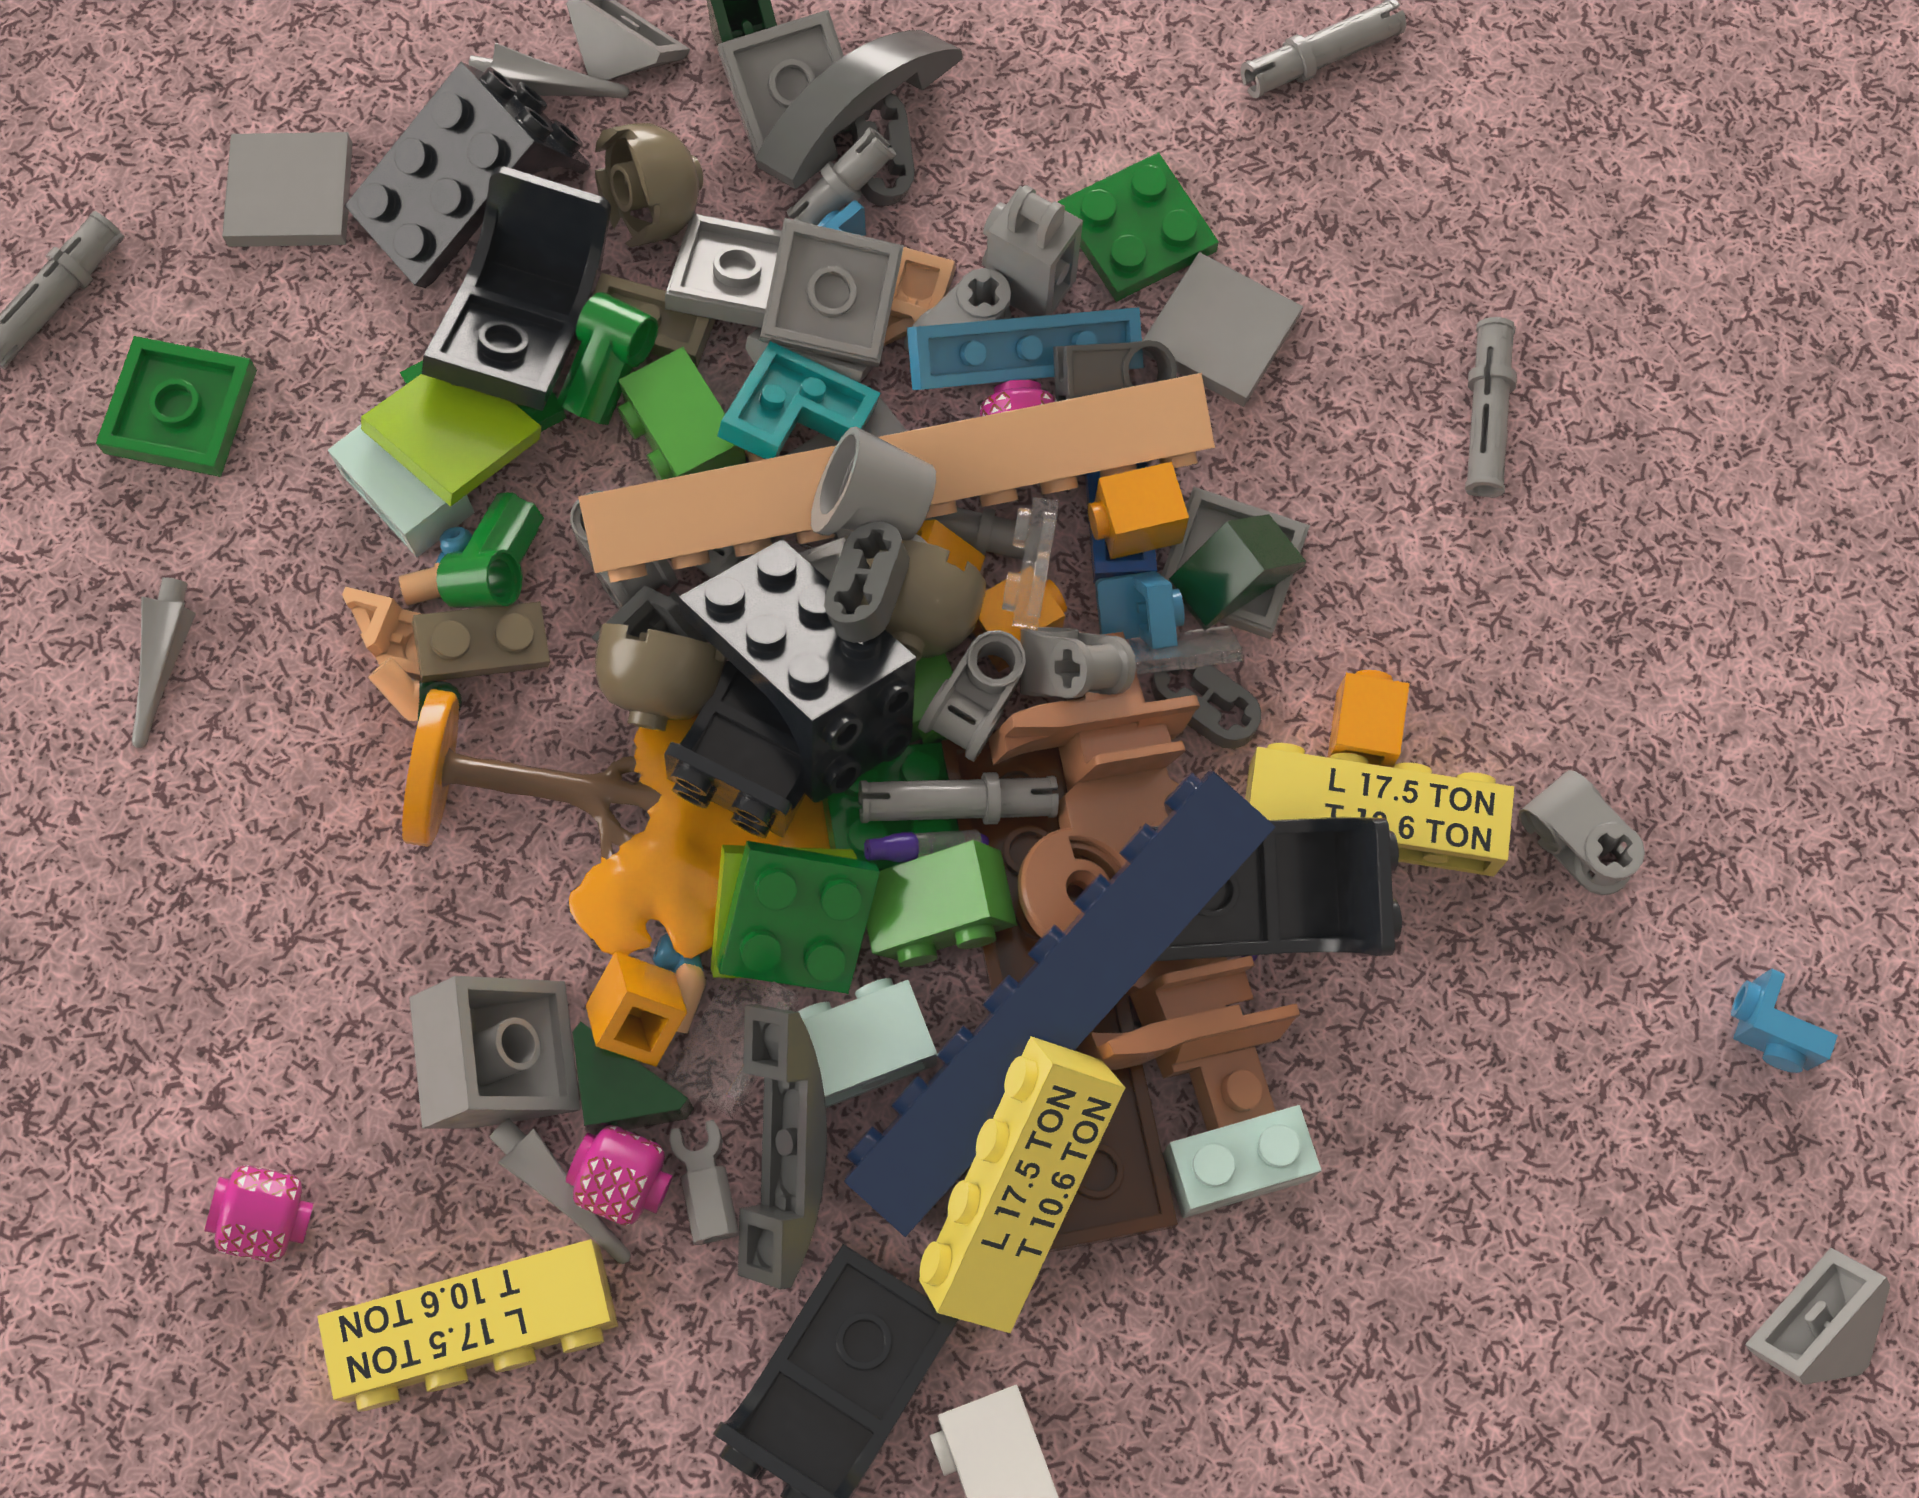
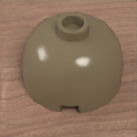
[595,123,703,247]
[860,540,986,661]
[595,623,727,731]

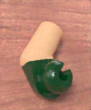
[368,657,462,721]

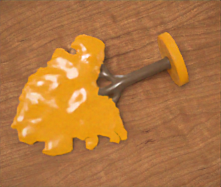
[402,689,830,959]

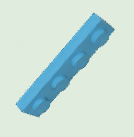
[907,307,1144,390]

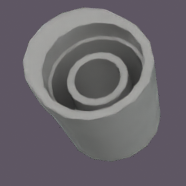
[811,427,936,543]

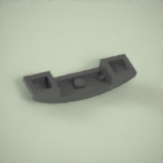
[755,30,963,189]
[738,1004,827,1289]

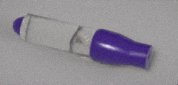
[864,829,989,862]

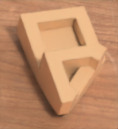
[884,247,956,346]
[342,586,446,682]

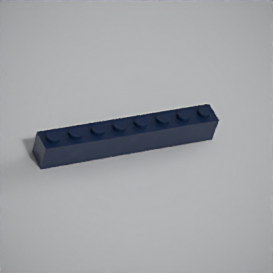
[844,771,1276,1237]

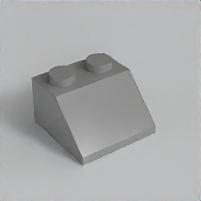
[409,976,580,1129]

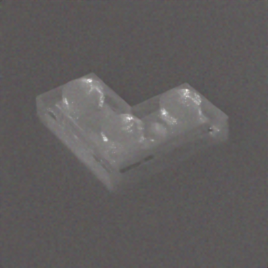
[1002,497,1060,631]

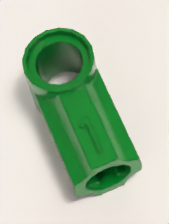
[557,292,658,425]
[436,492,544,608]

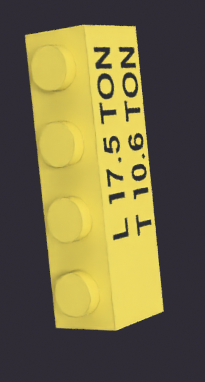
[1245,743,1515,877]
[919,1036,1126,1333]
[317,1239,618,1412]

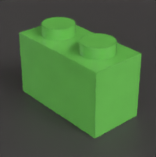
[617,347,747,480]
[866,840,1017,967]

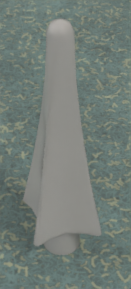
[469,43,629,98]
[132,578,196,748]
[489,1119,631,1264]

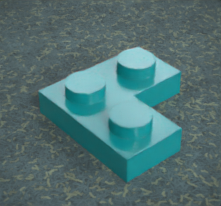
[717,341,881,459]

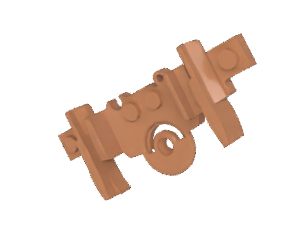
[989,632,1300,1131]

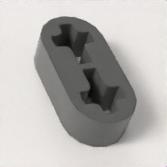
[851,93,915,206]
[824,521,910,643]
[1151,650,1261,749]

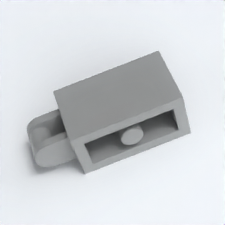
[982,185,1083,317]

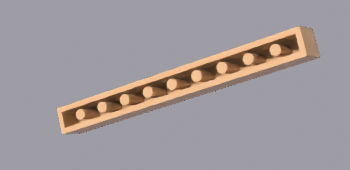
[578,373,1215,583]

